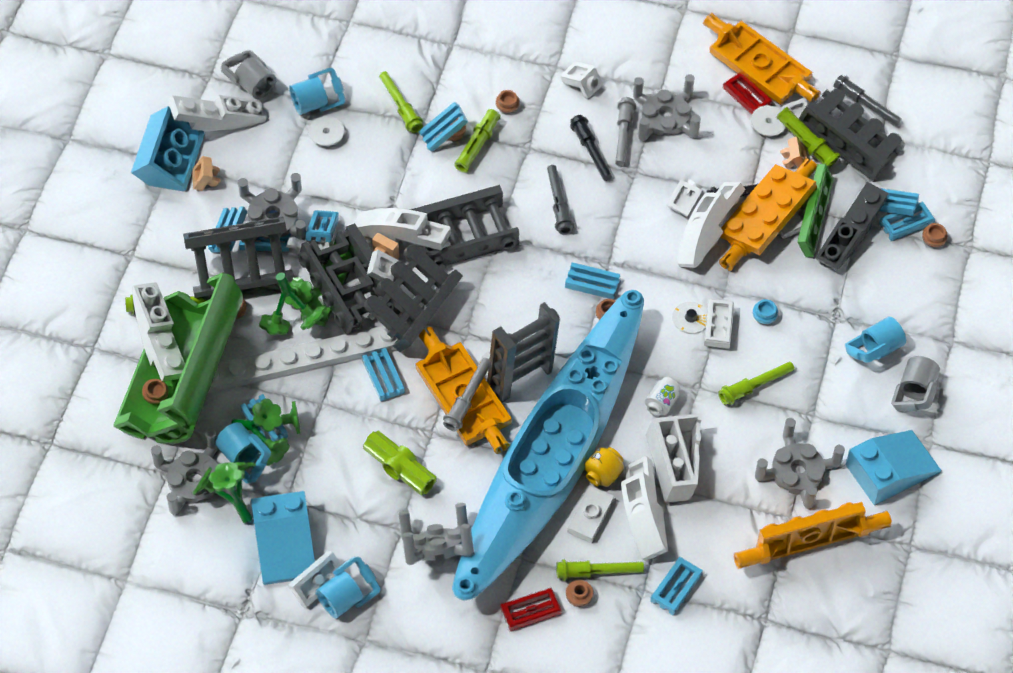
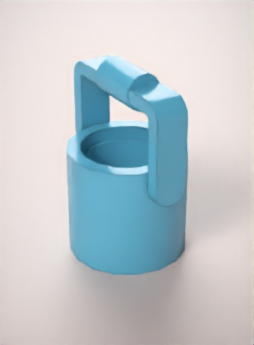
[289,68,345,115]
[845,316,906,363]
[215,422,271,483]
[315,557,380,618]

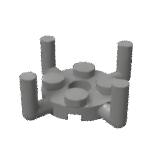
[633,74,701,141]
[238,173,306,242]
[755,418,845,509]
[151,429,232,515]
[398,503,474,565]

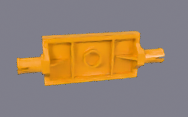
[703,13,821,105]
[719,158,817,271]
[415,327,512,454]
[734,502,892,569]

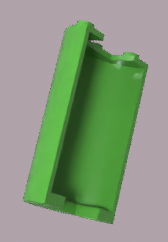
[113,272,243,444]

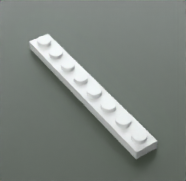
[208,326,398,393]

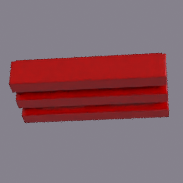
[723,73,773,115]
[500,587,561,632]

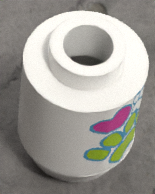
[645,377,680,416]

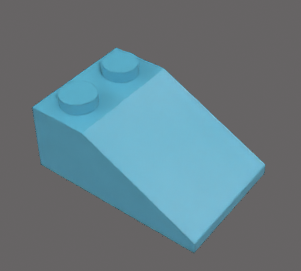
[845,430,941,505]
[251,491,315,585]

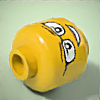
[585,447,624,487]

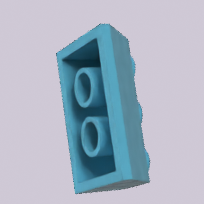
[131,106,205,191]

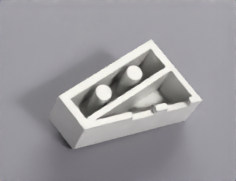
[646,413,702,503]

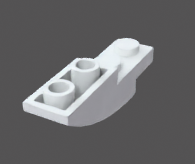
[168,95,267,131]
[677,182,746,268]
[354,208,451,250]
[132,282,185,382]
[621,456,668,561]

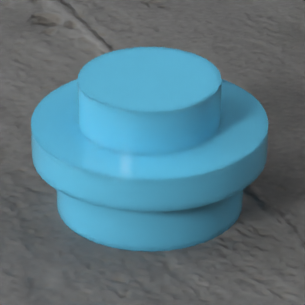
[753,299,778,324]

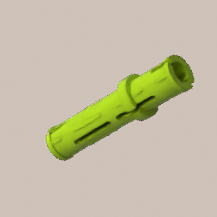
[454,109,501,173]

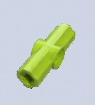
[363,430,437,496]

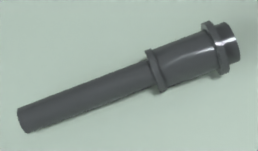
[833,75,902,126]
[547,165,574,235]

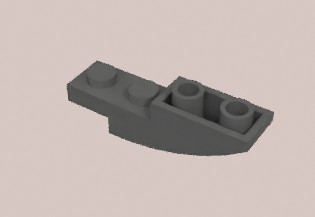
[815,182,889,271]

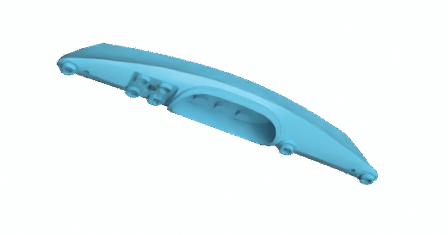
[452,290,644,600]

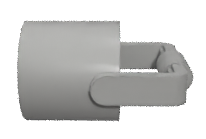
[221,50,276,99]
[891,356,940,411]

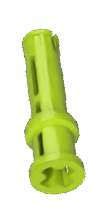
[776,107,841,169]

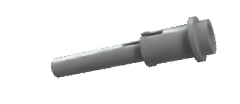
[615,97,636,166]
[443,358,489,431]

